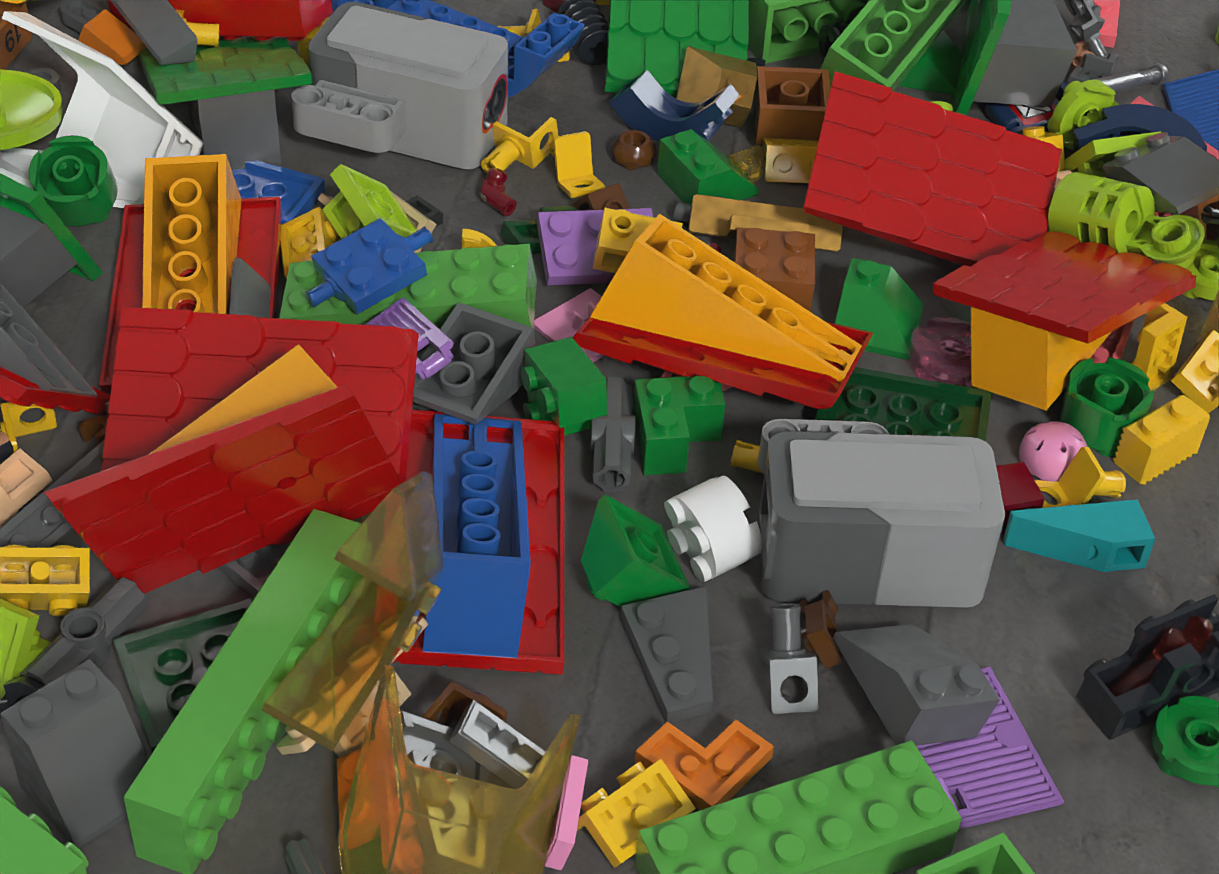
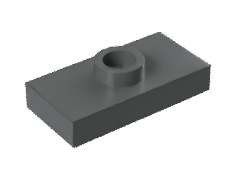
[449,700,552,799]

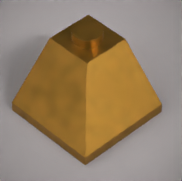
[676,46,757,128]

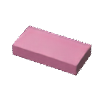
[543,755,588,871]

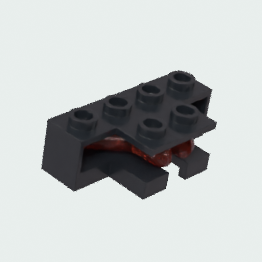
[1076,594,1219,740]

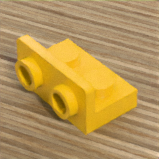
[763,138,819,183]
[281,207,341,279]
[1132,303,1187,391]
[577,759,696,868]

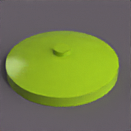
[0,69,63,150]

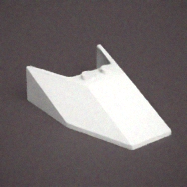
[0,11,204,208]

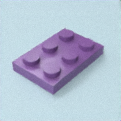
[536,208,653,286]

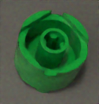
[29,135,118,226]
[1059,358,1154,457]

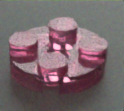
[909,317,972,386]

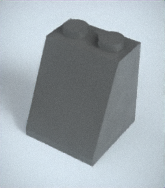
[0,659,148,848]

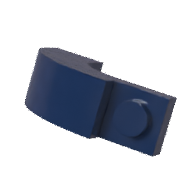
[609,70,739,142]
[1073,104,1207,154]

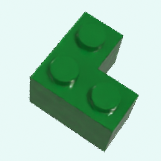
[521,337,608,436]
[633,376,725,476]

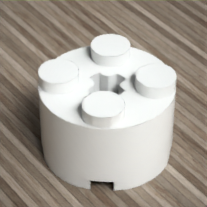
[664,476,762,583]

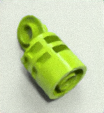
[1048,172,1205,268]

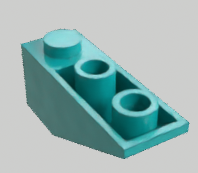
[1003,500,1156,572]

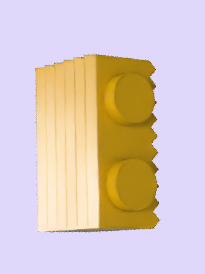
[1113,395,1210,485]

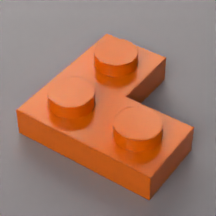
[635,720,774,810]

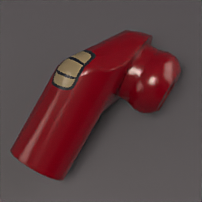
[480,167,517,216]

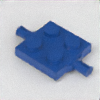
[305,218,433,314]

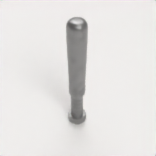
[1081,63,1168,94]

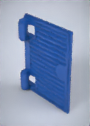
[1162,69,1219,151]

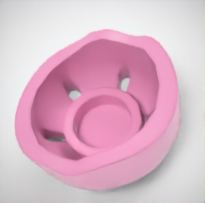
[1019,421,1088,482]

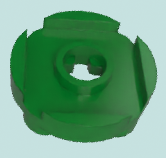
[1152,696,1219,788]

